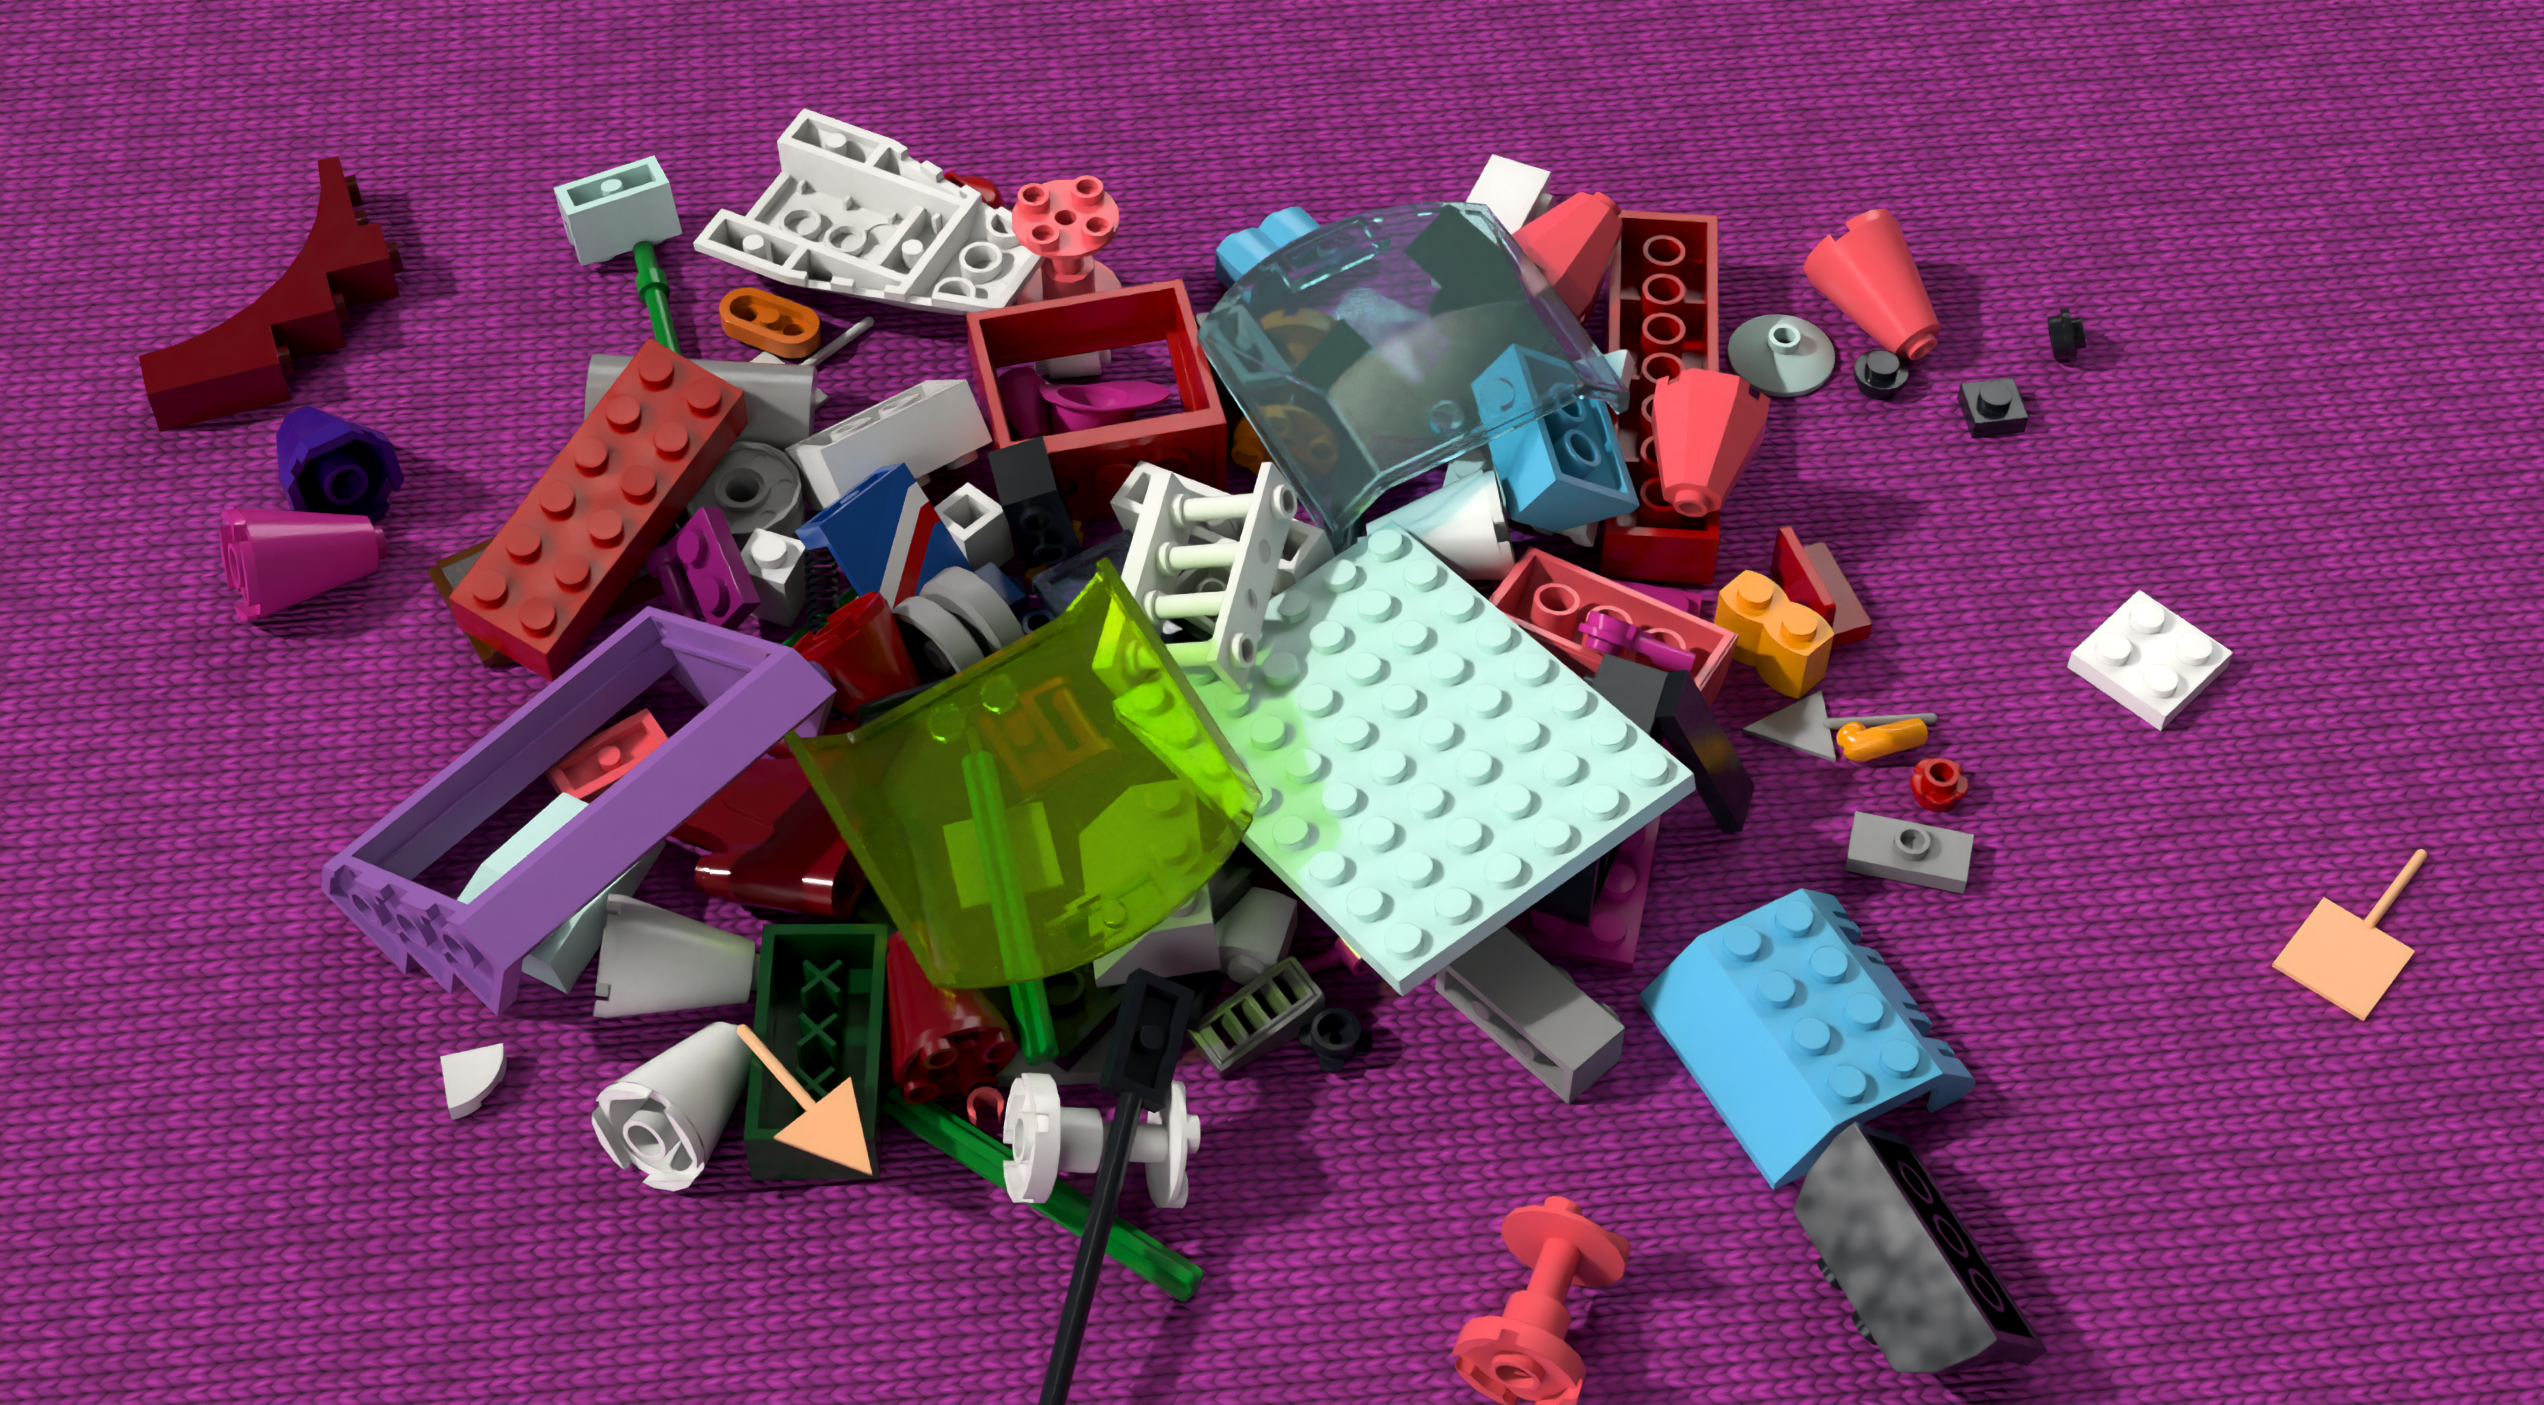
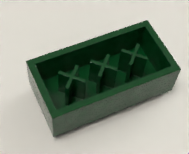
[744,924,890,1180]

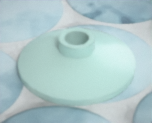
[1727,314,1835,397]

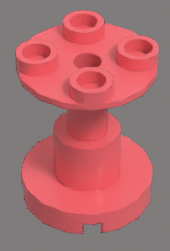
[1012,175,1122,305]
[1452,1196,1631,1405]

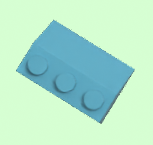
[1471,346,1640,532]

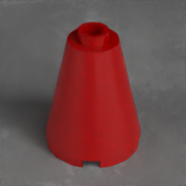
[791,591,939,749]

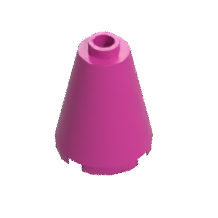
[219,507,387,622]

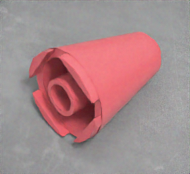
[1803,208,1941,360]

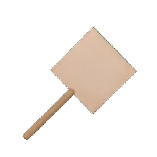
[2272,849,2427,1021]

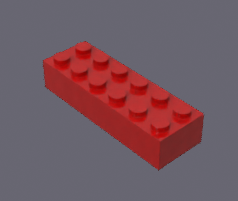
[449,338,748,682]

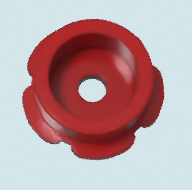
[1910,758,1969,812]

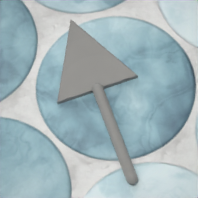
[1742,690,1938,762]

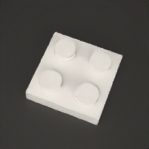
[2067,590,2233,731]

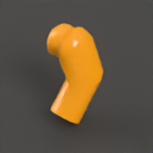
[1836,717,1928,763]

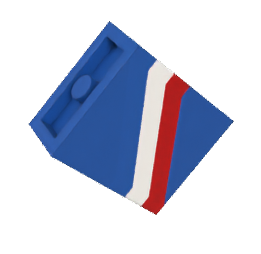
[795,462,974,610]

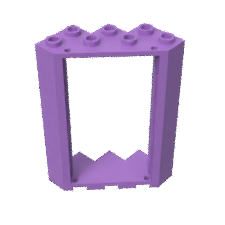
[321,606,837,1016]

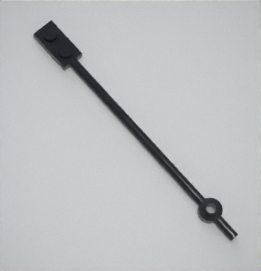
[1038,968,1195,1405]

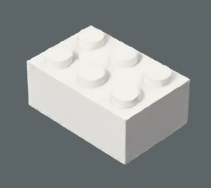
[784,379,993,511]

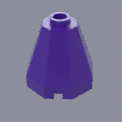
[276,406,404,524]

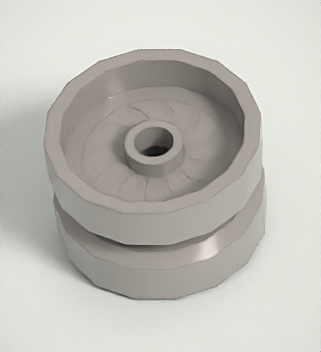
[891,566,1029,718]

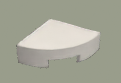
[440,1043,507,1120]

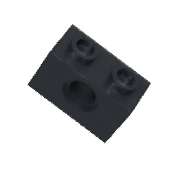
[988,436,1082,569]

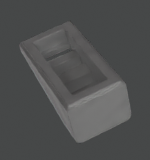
[1187,955,1325,1079]

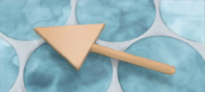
[737,1024,873,1176]

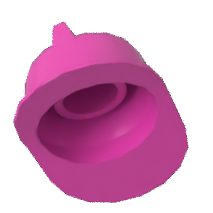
[1038,381,1170,435]

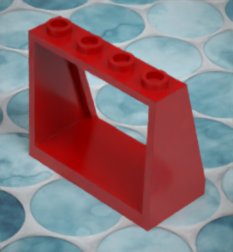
[966,278,1227,534]

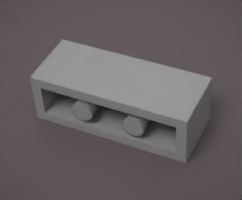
[1435,925,1625,1105]

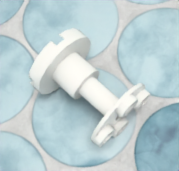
[1003,1073,1201,1208]

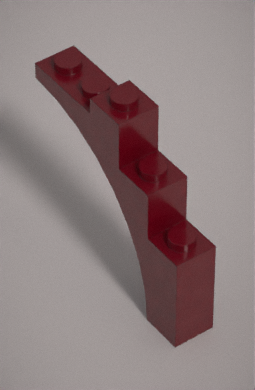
[138,156,404,432]

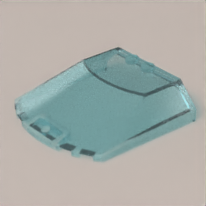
[1197,201,1631,549]

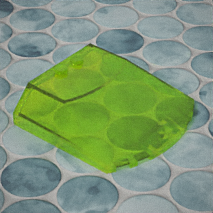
[783,557,1263,989]

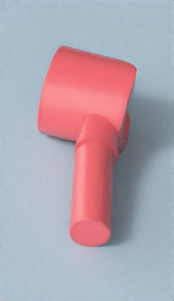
[967,1082,1005,1129]

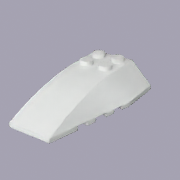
[693,108,1047,315]

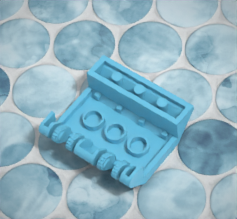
[1639,888,1975,1190]

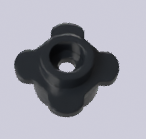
[1299,1007,1373,1074]

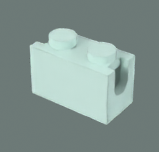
[554,155,682,266]

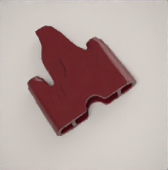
[669,719,925,920]

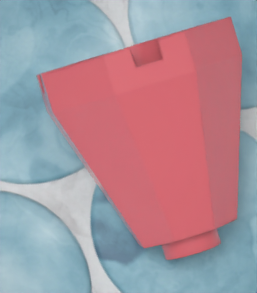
[1496,192,1623,331]
[1651,368,1770,517]

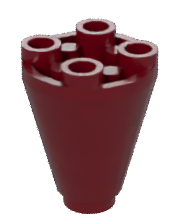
[886,924,1018,1105]

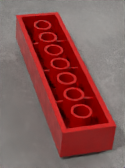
[1599,210,1720,584]

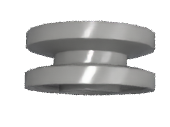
[686,441,807,553]

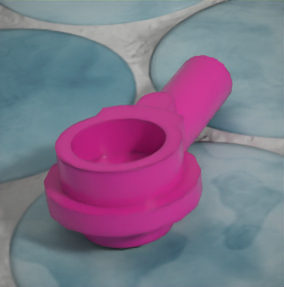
[1577,610,1696,673]

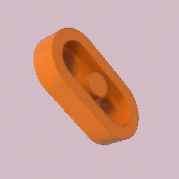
[719,287,822,359]

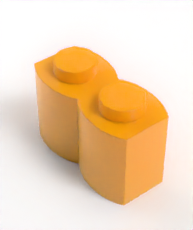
[1714,570,1834,699]

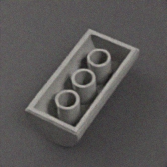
[584,354,818,454]

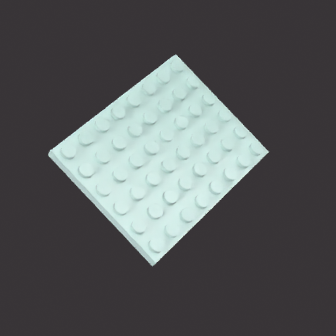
[1112,520,1696,997]

